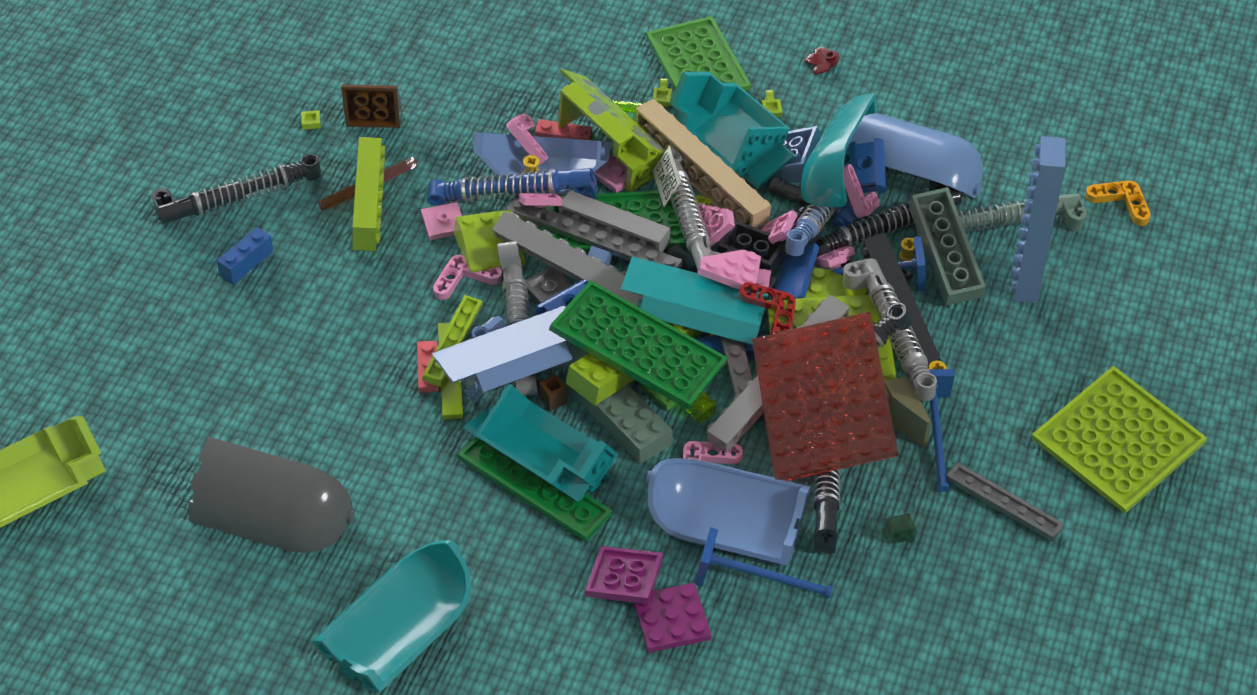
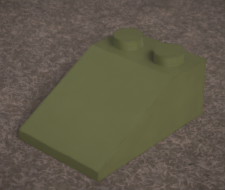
[880,376,931,448]

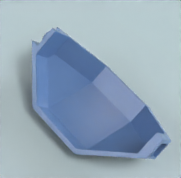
[473,132,610,195]

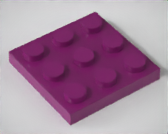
[585,546,663,604]
[633,583,711,653]

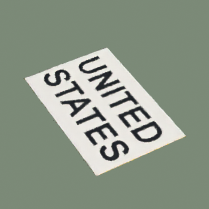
[653,145,681,207]

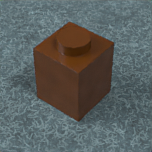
[539,375,567,411]

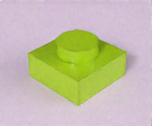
[301,110,321,130]

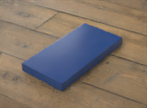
[776,243,819,299]

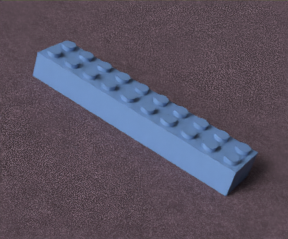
[1011,136,1066,303]

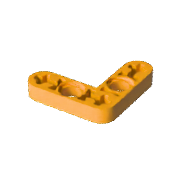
[1085,181,1151,226]

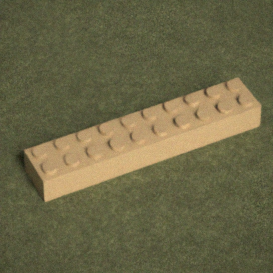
[636,99,771,230]

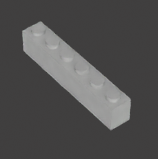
[559,190,670,252]

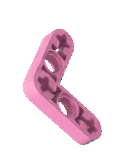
[506,113,548,165]
[844,164,880,219]
[433,255,502,300]
[683,441,743,464]

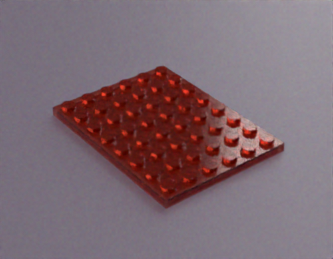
[752,311,899,481]

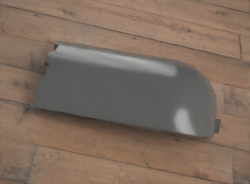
[189,437,355,553]

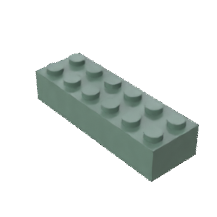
[909,187,986,306]
[566,372,672,465]

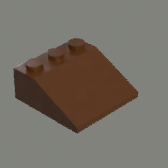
[341,84,402,128]

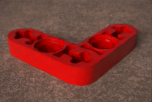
[738,282,796,347]

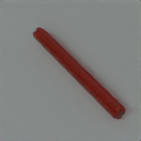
[318,157,417,211]

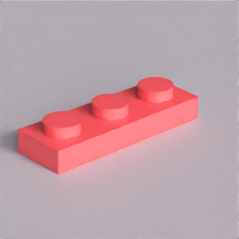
[535,119,592,140]
[417,341,439,393]

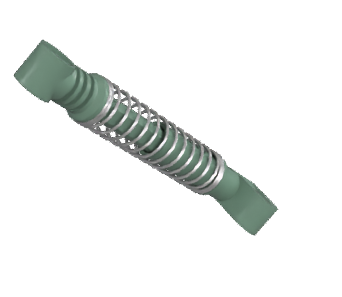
[915,193,1087,237]

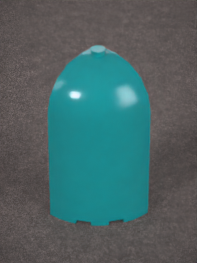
[800,93,877,207]
[312,540,471,692]

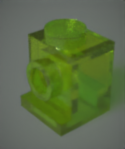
[685,392,716,424]

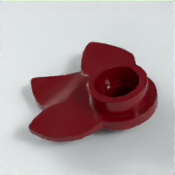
[804,47,840,75]

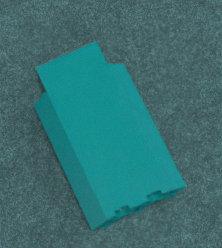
[621,256,768,347]

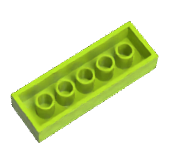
[353,137,385,251]

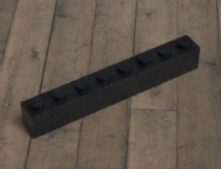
[861,233,941,368]

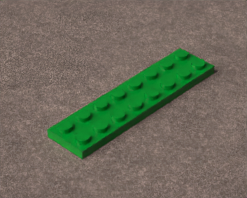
[458,437,612,542]

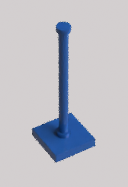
[825,236,926,291]
[911,369,955,492]
[695,527,833,598]

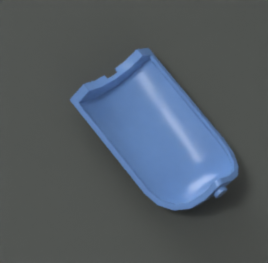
[845,113,984,198]
[646,458,810,566]

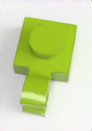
[653,78,672,107]
[762,90,783,117]

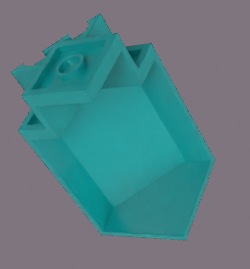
[670,72,797,189]
[463,384,618,502]

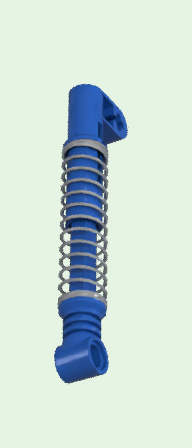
[427,168,597,205]

